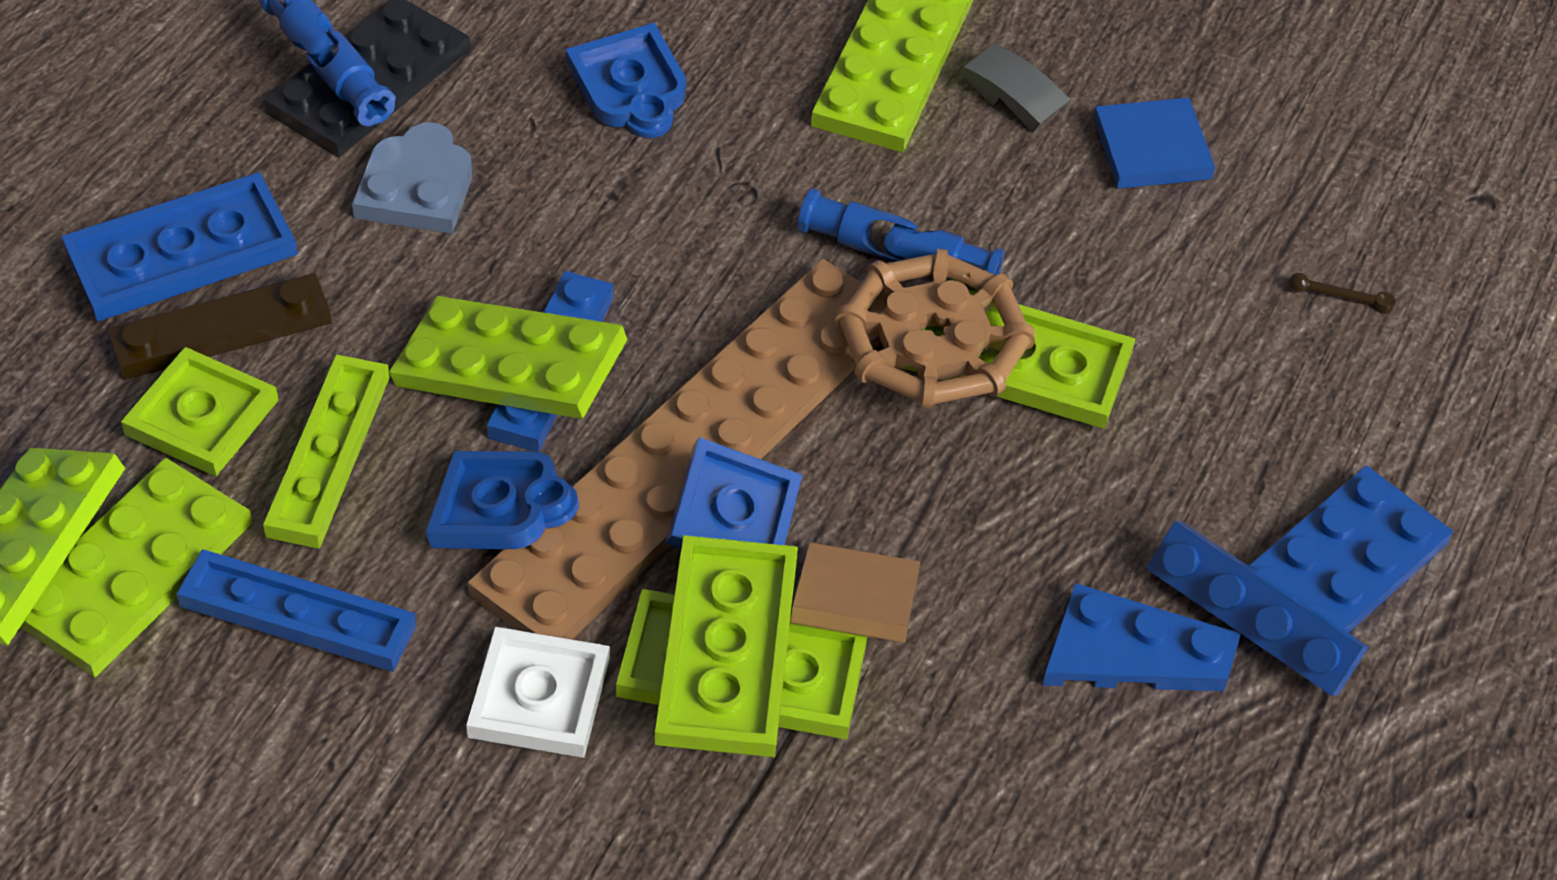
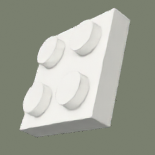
[466,627,610,758]

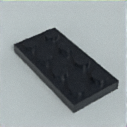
[264,0,470,158]

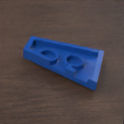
[1042,583,1241,692]

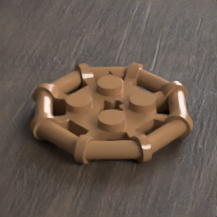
[835,249,1035,410]

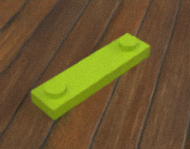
[263,354,390,549]

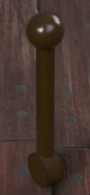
[1289,273,1396,314]

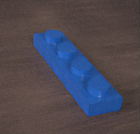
[487,271,614,452]
[1146,521,1369,696]
[177,549,417,672]

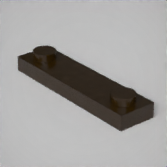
[108,273,332,380]

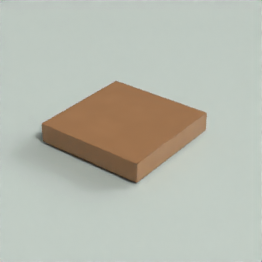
[791,542,920,643]

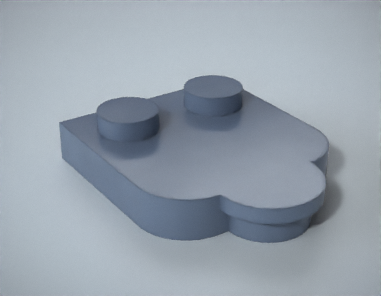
[352,122,473,234]

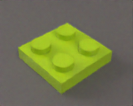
[121,347,279,477]

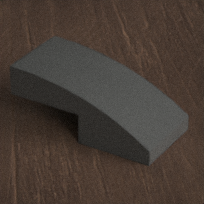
[960,43,1071,133]

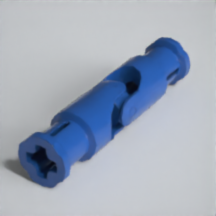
[259,0,396,126]
[797,188,1005,280]

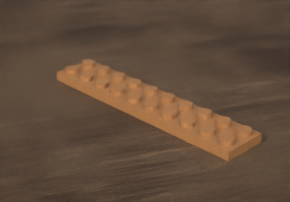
[467,259,887,640]

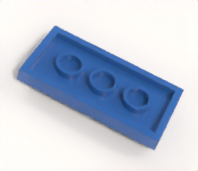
[61,172,298,322]
[1249,465,1453,633]

